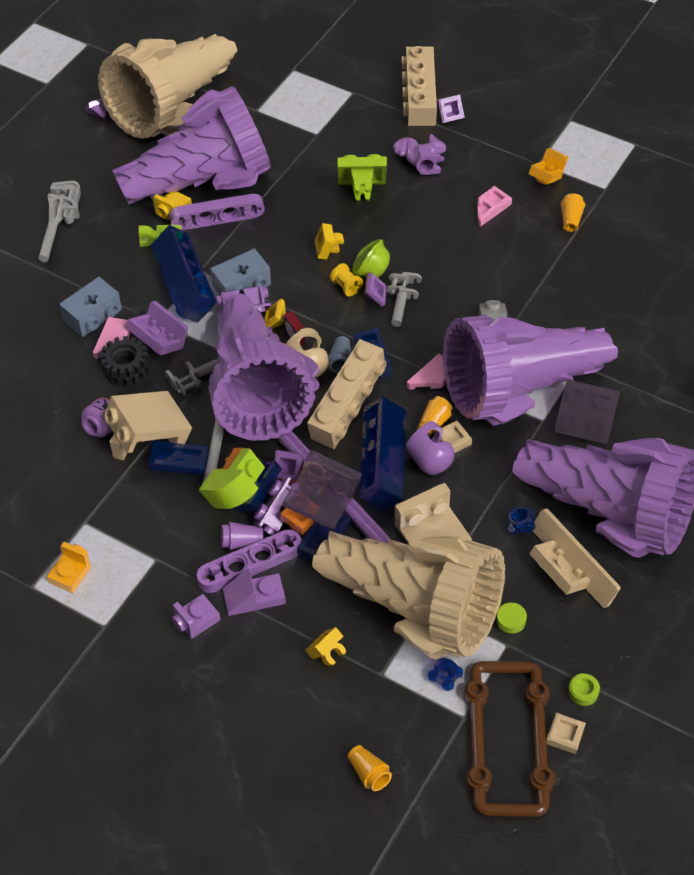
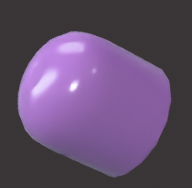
[405,421,455,475]

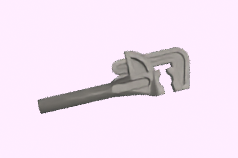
[38,181,81,262]

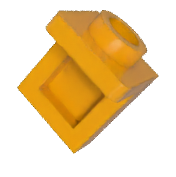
[529,148,569,184]

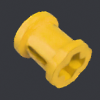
[330,263,363,296]

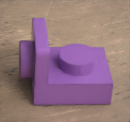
[172,594,221,639]

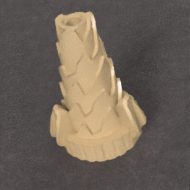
[98,34,237,139]
[312,531,505,660]

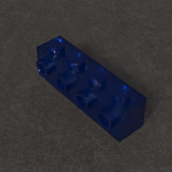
[151,225,217,323]
[359,396,406,511]

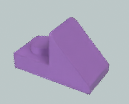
[223,568,286,616]

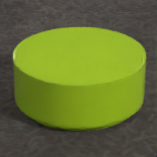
[496,603,527,634]
[568,673,600,706]

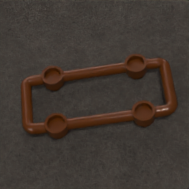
[464,661,556,817]

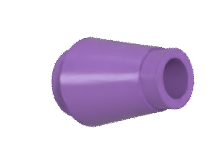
[221,522,263,550]

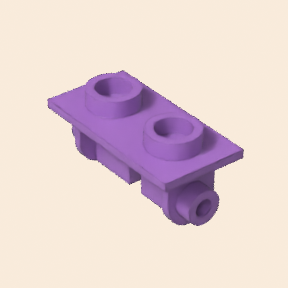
[216,286,271,312]
[253,477,301,536]

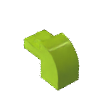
[199,448,265,509]

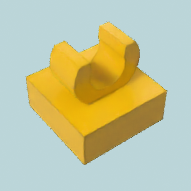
[314,223,344,260]
[305,627,346,666]

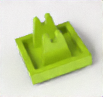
[338,154,387,201]

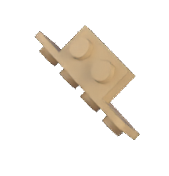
[530,509,621,608]

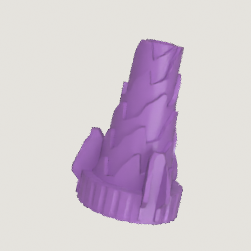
[113,86,271,204]
[208,294,319,441]
[443,315,618,426]
[513,438,694,558]

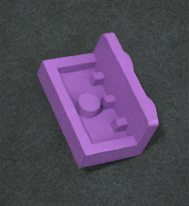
[126,301,188,356]

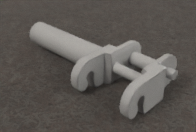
[386,272,422,327]
[165,358,219,396]

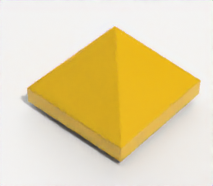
[264,299,286,329]

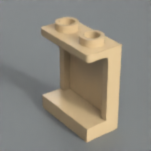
[104,391,192,453]

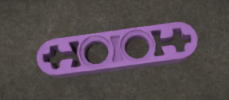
[169,194,265,230]
[197,530,302,593]

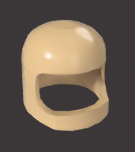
[286,328,329,378]

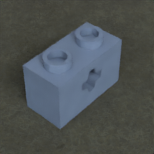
[210,248,271,295]
[59,277,122,337]

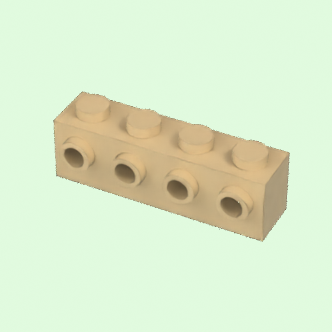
[402,46,437,126]
[307,339,386,449]

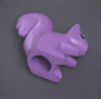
[393,134,446,175]

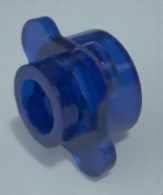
[508,506,536,534]
[427,657,463,691]

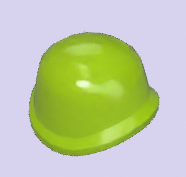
[352,239,390,279]

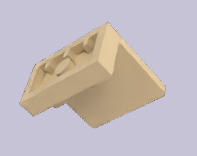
[395,483,472,545]

